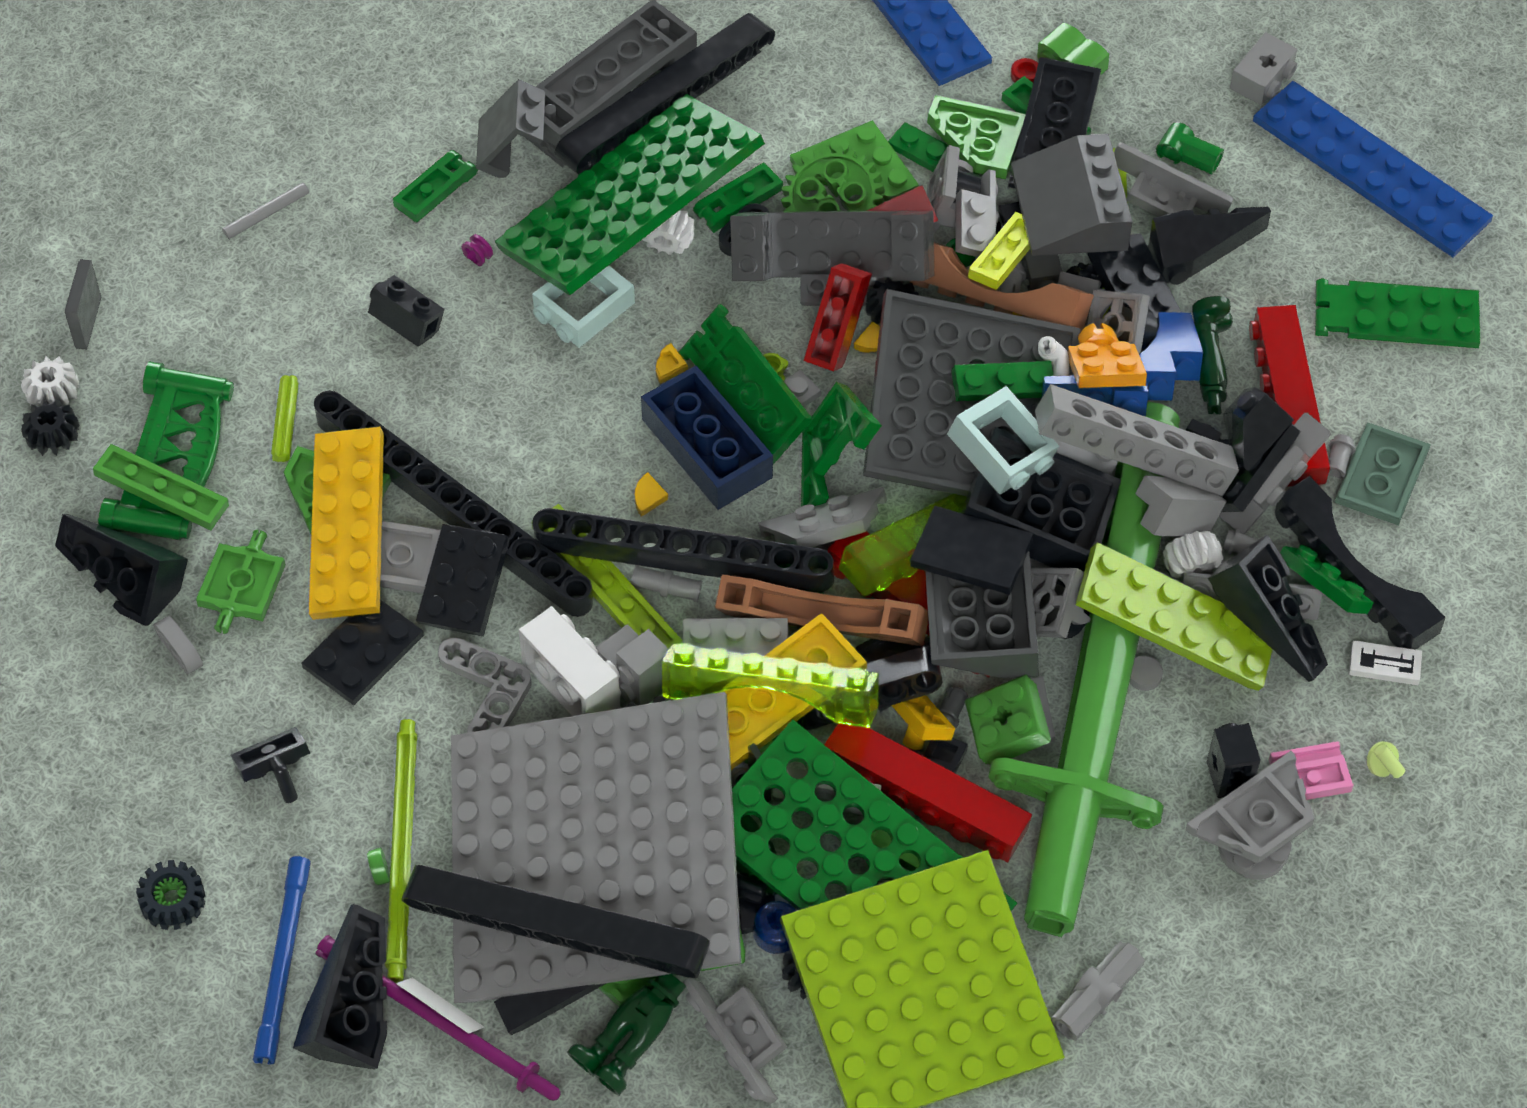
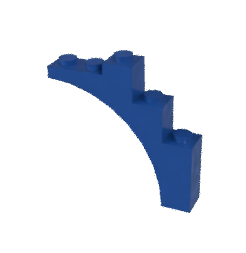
[1041,312,1203,417]

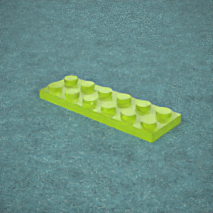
[1075,542,1273,691]

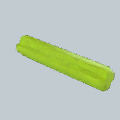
[271,375,299,462]

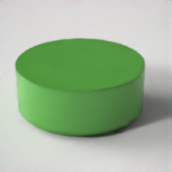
[367,847,390,886]

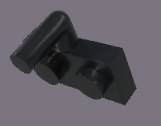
[231,727,310,803]

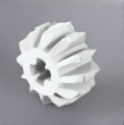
[642,210,695,255]
[21,356,79,407]
[1163,531,1223,580]

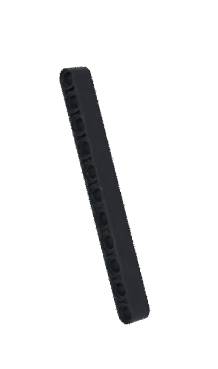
[314,390,593,617]

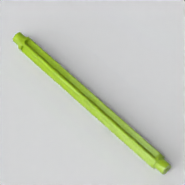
[385,719,418,983]

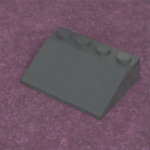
[1010,134,1132,256]
[925,551,1039,678]

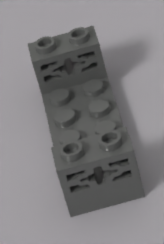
[526,0,697,168]
[730,210,935,281]

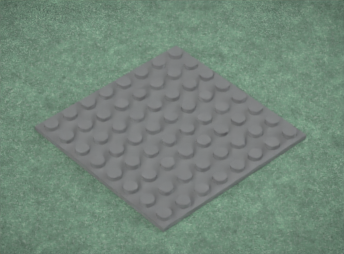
[451,692,742,1003]

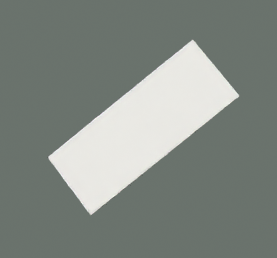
[396,977,484,1034]

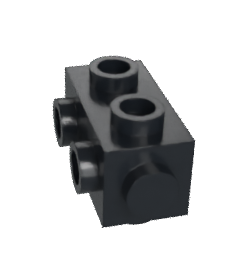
[368,275,445,347]

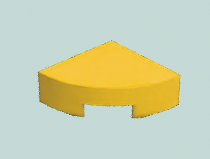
[854,322,880,353]
[656,343,688,384]
[635,472,668,517]

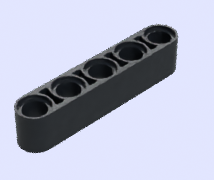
[796,647,943,731]

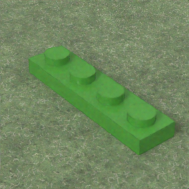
[93,444,229,531]

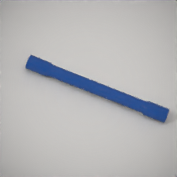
[253,856,311,1064]

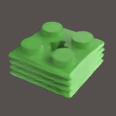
[965,675,1051,765]

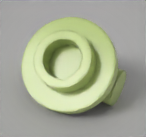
[1367,741,1405,778]

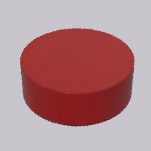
[1011,58,1038,83]

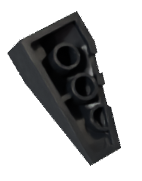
[55,514,188,626]
[1208,535,1328,682]

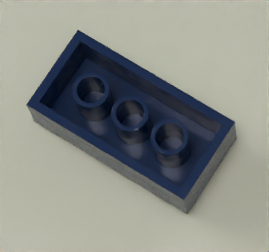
[641,365,773,510]

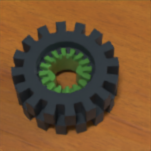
[136,860,206,930]

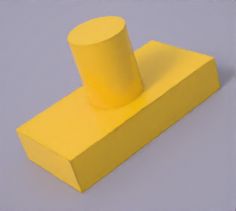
[891,695,956,750]

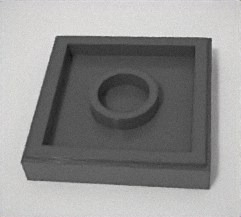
[64,259,102,350]

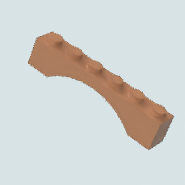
[910,242,1094,332]
[715,574,929,646]

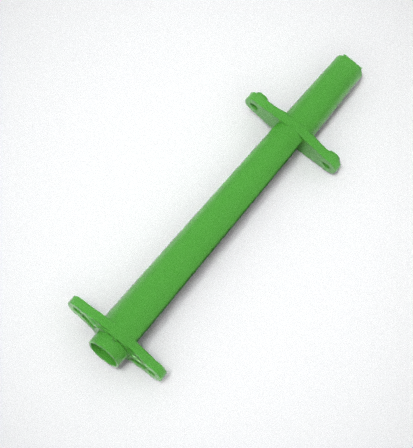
[988,402,1180,937]

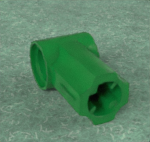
[1156,122,1224,175]

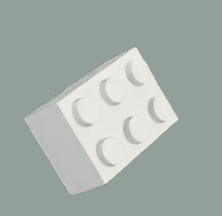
[519,606,621,716]

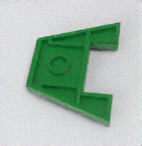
[801,382,882,506]

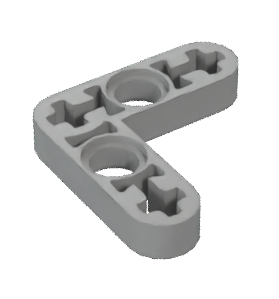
[438,638,532,733]

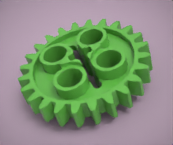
[781,146,885,212]

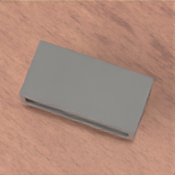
[1135,476,1226,536]

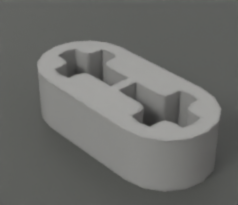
[153,616,203,675]

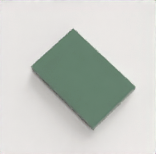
[1334,422,1431,526]

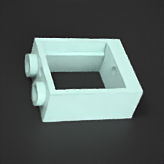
[532,266,635,348]
[947,386,1059,494]

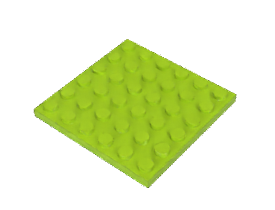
[780,850,1065,1108]

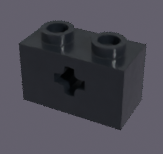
[1206,723,1261,798]

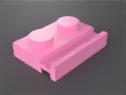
[1269,741,1353,800]

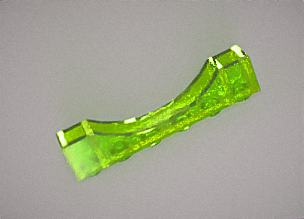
[662,643,879,728]

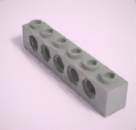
[1035,384,1239,496]

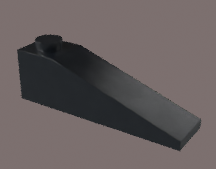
[1148,206,1271,285]
[1223,387,1294,471]
[293,904,387,1070]

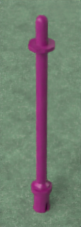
[315,935,561,1101]

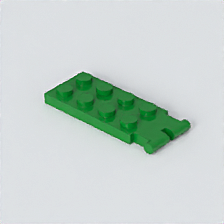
[1315,278,1480,348]
[679,304,813,464]

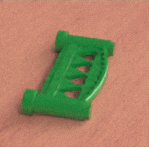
[98,361,234,541]

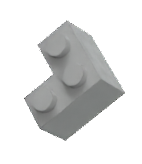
[596,624,673,706]

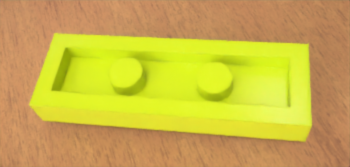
[968,212,1030,290]

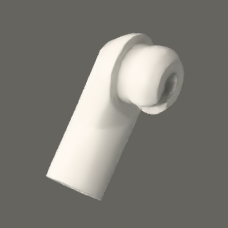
[1038,336,1070,376]

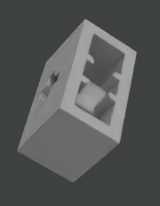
[1230,32,1298,106]

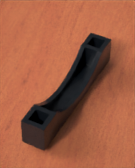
[1275,476,1446,650]

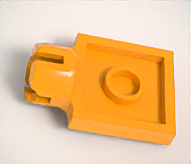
[1068,323,1147,388]

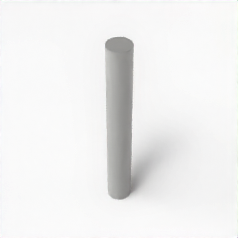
[222,183,309,239]

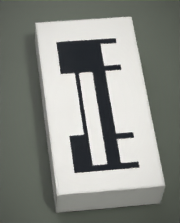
[1349,640,1422,685]

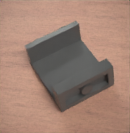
[476,79,545,178]

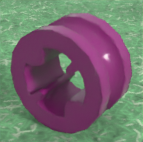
[461,234,493,267]

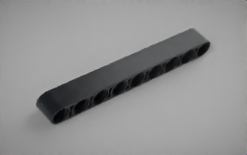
[554,13,775,175]
[532,508,834,593]
[401,865,710,978]

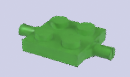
[196,530,286,634]

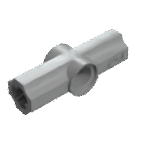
[1051,941,1145,1041]

